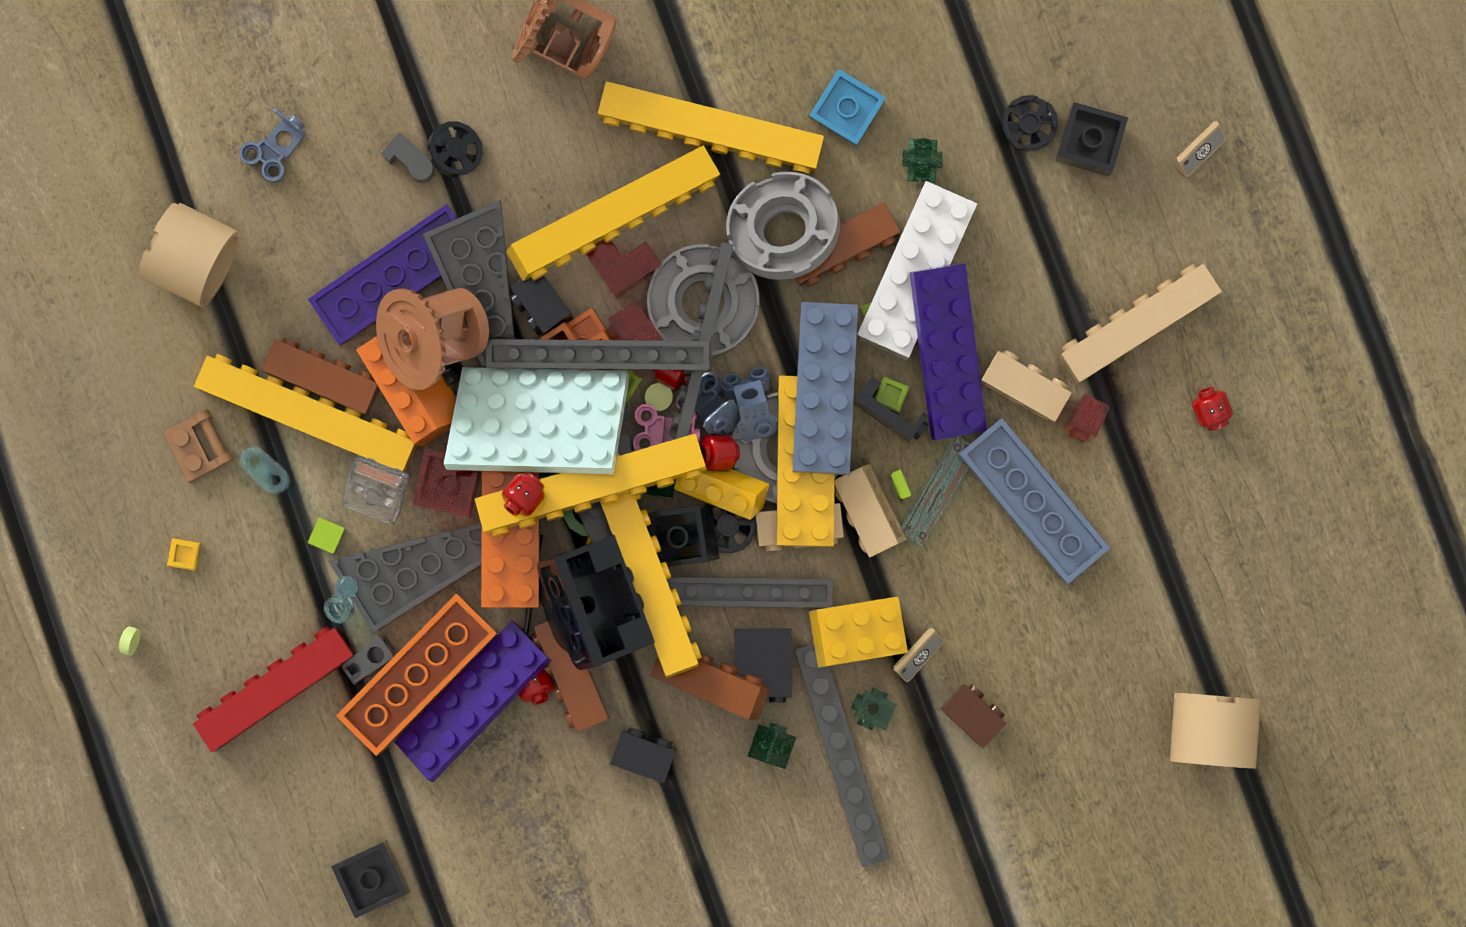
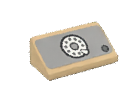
[1173,121,1226,177]
[892,628,944,682]

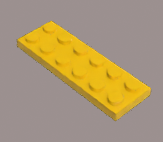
[777,376,835,547]

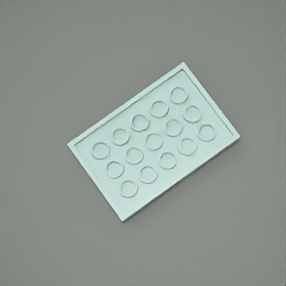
[444,367,630,474]

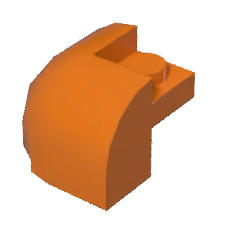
[541,308,615,370]

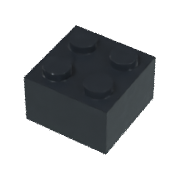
[1055,102,1128,176]
[510,276,574,336]
[647,503,720,567]
[610,727,677,783]
[331,840,410,918]

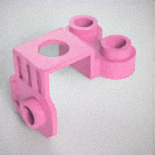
[633,404,700,451]

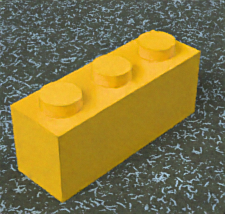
[674,469,770,520]

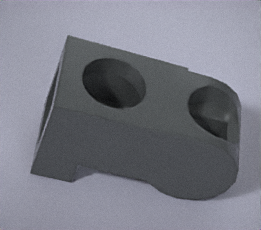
[381,133,435,183]
[341,635,397,685]

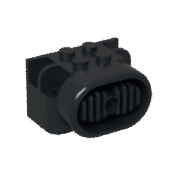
[537,535,655,670]

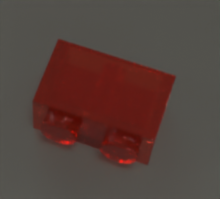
[1065,394,1110,443]

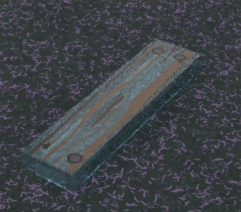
[901,436,970,547]

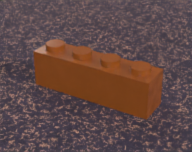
[795,202,900,288]
[261,337,380,416]
[531,621,609,732]
[650,652,771,720]

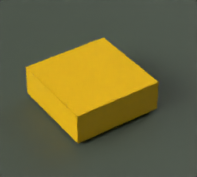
[167,538,201,571]

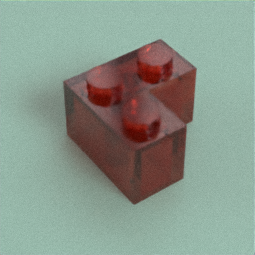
[585,240,662,300]
[607,301,663,340]

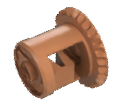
[511,0,617,79]
[376,288,489,390]

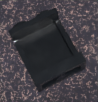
[853,377,929,443]
[735,628,792,703]

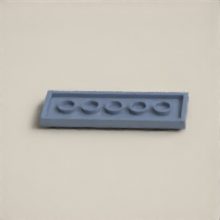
[792,302,858,475]
[958,418,1110,585]

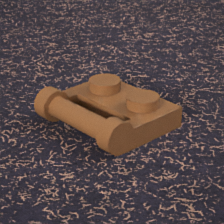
[163,409,233,483]

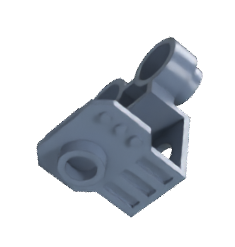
[239,108,307,183]
[721,367,778,441]
[676,372,740,435]

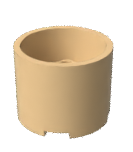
[139,203,241,308]
[1170,693,1261,769]

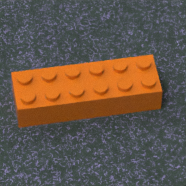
[481,471,540,608]
[336,593,499,756]

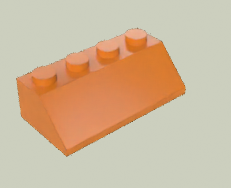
[356,335,457,447]

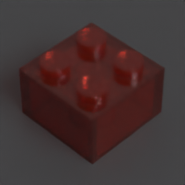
[413,449,481,518]

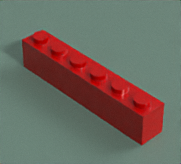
[193,626,355,752]

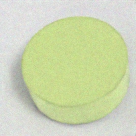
[645,383,673,412]
[119,626,141,656]

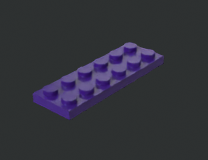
[308,204,457,346]
[909,263,987,440]
[394,620,551,782]

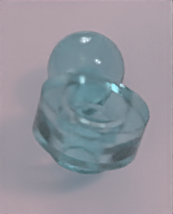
[324,576,358,623]

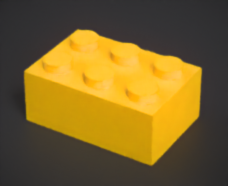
[809,597,908,668]

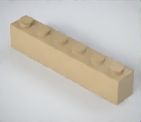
[1058,264,1222,385]

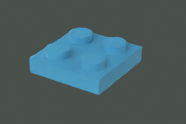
[809,68,886,147]

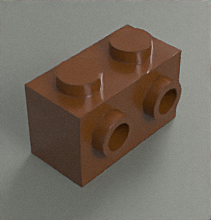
[940,684,1007,748]

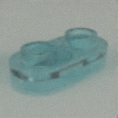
[239,446,290,494]

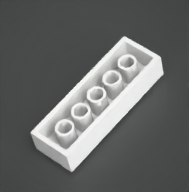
[856,181,977,361]

